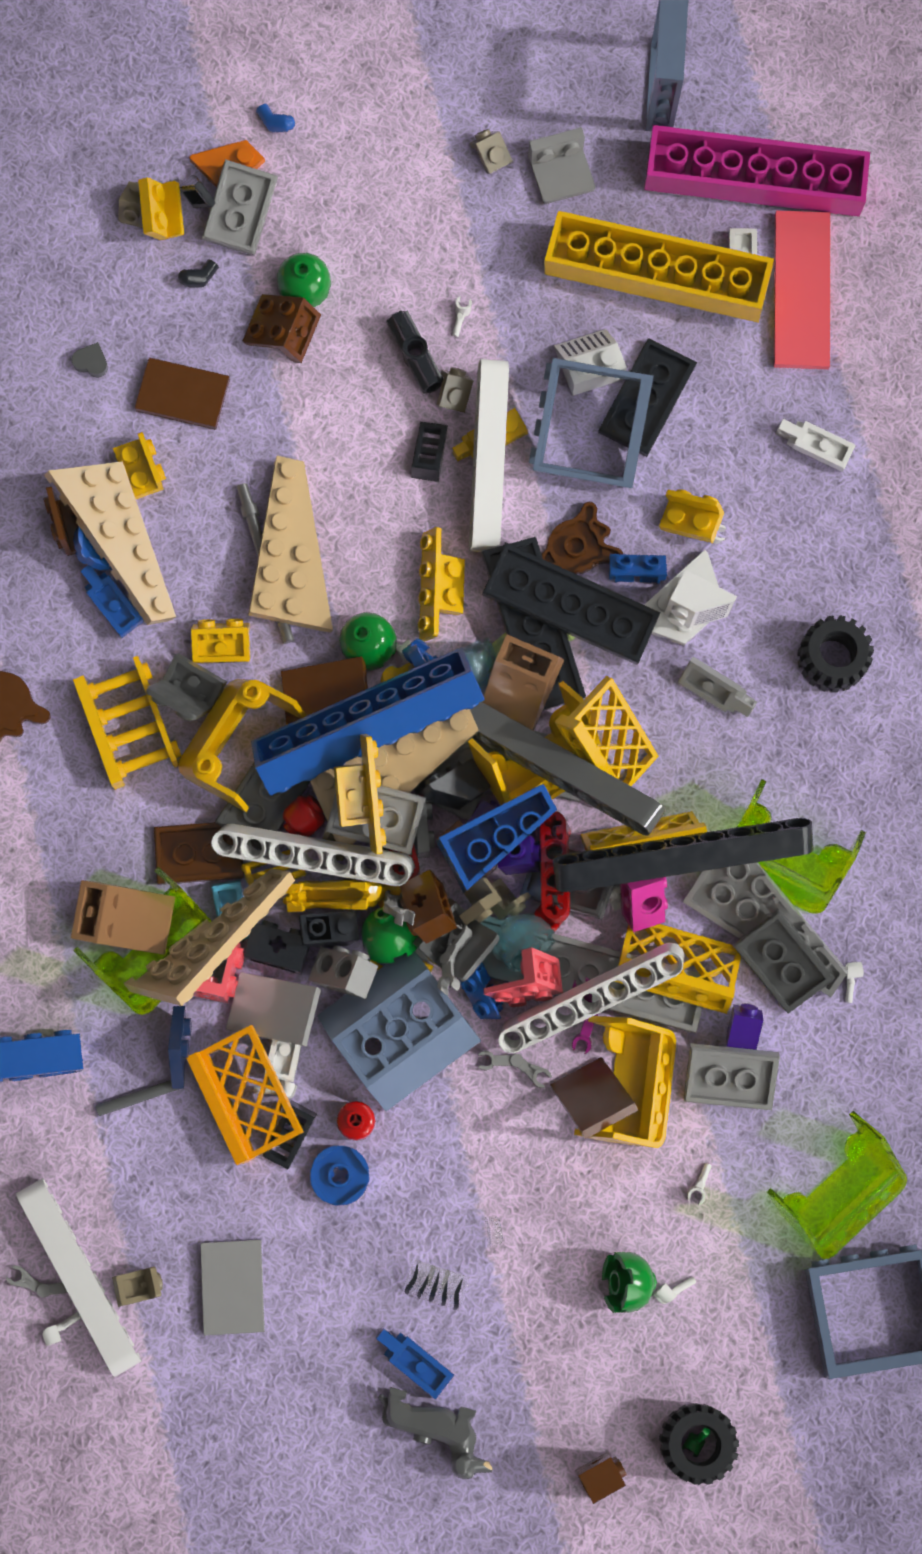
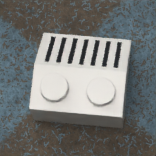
[554,329,627,396]
[664,570,737,628]

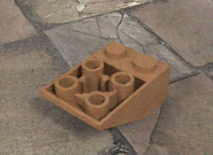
[482,634,564,731]
[71,880,176,955]

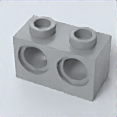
[308,945,378,999]

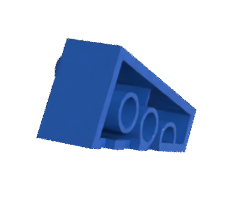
[436,783,557,893]
[0,1030,84,1083]

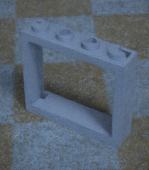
[646,0,689,131]
[529,358,654,488]
[804,1244,922,1379]

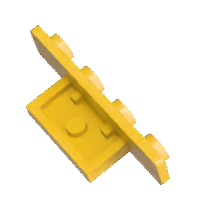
[417,527,465,642]
[334,734,386,855]

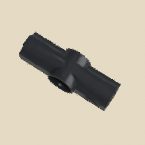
[386,310,443,394]

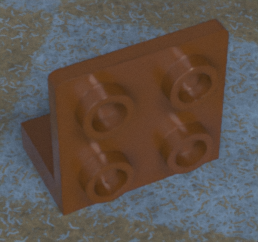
[242,294,321,363]
[43,486,78,556]

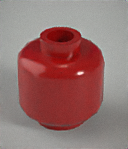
[283,795,325,837]
[337,1101,376,1141]

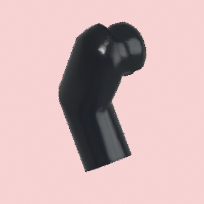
[178,259,219,288]

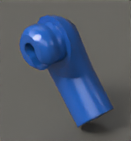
[256,104,295,133]

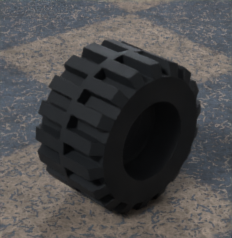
[797,615,874,693]
[659,1403,739,1485]

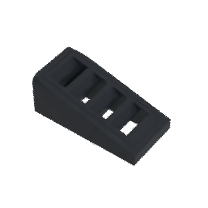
[179,175,216,208]
[411,421,448,482]
[262,1100,317,1169]

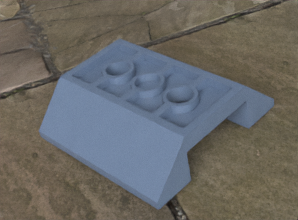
[317,951,481,1111]

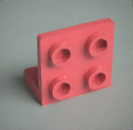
[193,942,245,1004]
[484,947,563,1007]

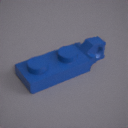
[81,565,144,638]
[376,1328,454,1400]

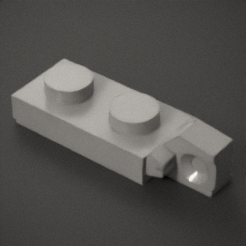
[678,657,757,717]

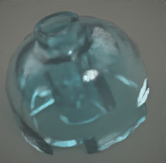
[463,637,497,689]
[496,913,555,972]

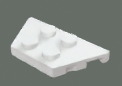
[644,550,719,646]

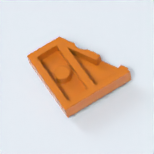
[189,140,265,188]

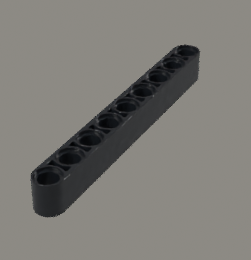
[553,818,814,892]

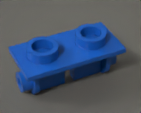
[609,554,667,584]
[459,962,504,1019]

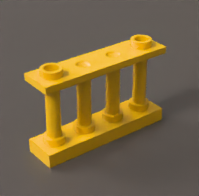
[73,656,182,790]

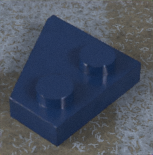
[168,1006,192,1089]

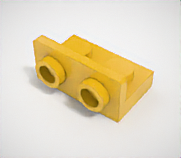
[138,177,184,240]
[113,432,166,499]
[659,489,724,543]
[191,618,250,663]

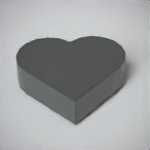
[72,342,108,378]

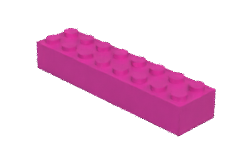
[644,125,871,217]

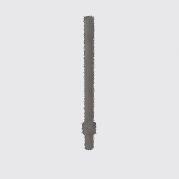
[237,483,294,644]

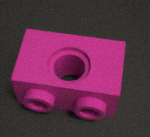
[620,877,668,932]

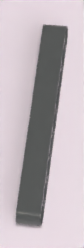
[470,702,665,836]

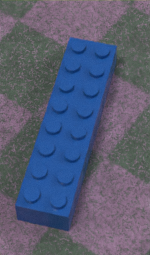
[251,647,485,796]

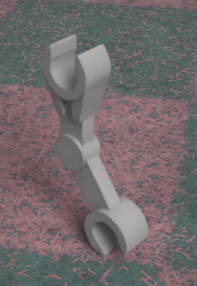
[383,890,415,926]
[437,923,472,996]
[478,1051,552,1088]
[6,1265,68,1297]

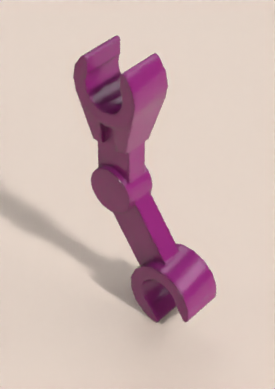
[572,977,598,1054]

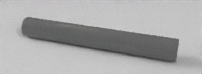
[96,1080,179,1116]

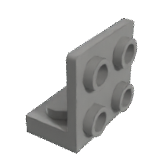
[528,127,595,204]

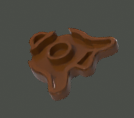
[542,501,623,574]
[0,671,51,742]

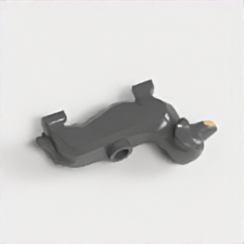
[378,1387,493,1479]

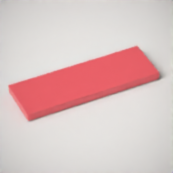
[774,210,830,370]

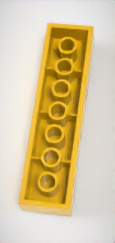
[544,211,774,323]

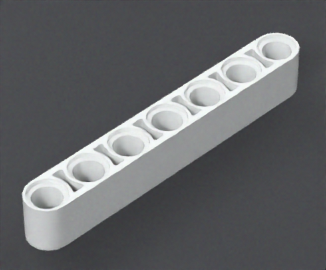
[469,359,509,552]
[212,824,414,886]
[498,942,684,1053]
[16,1178,142,1377]

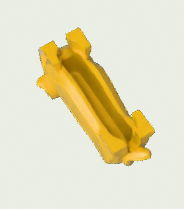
[283,879,401,912]

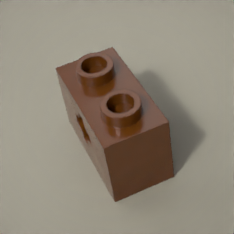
[400,869,457,944]
[575,1452,627,1504]

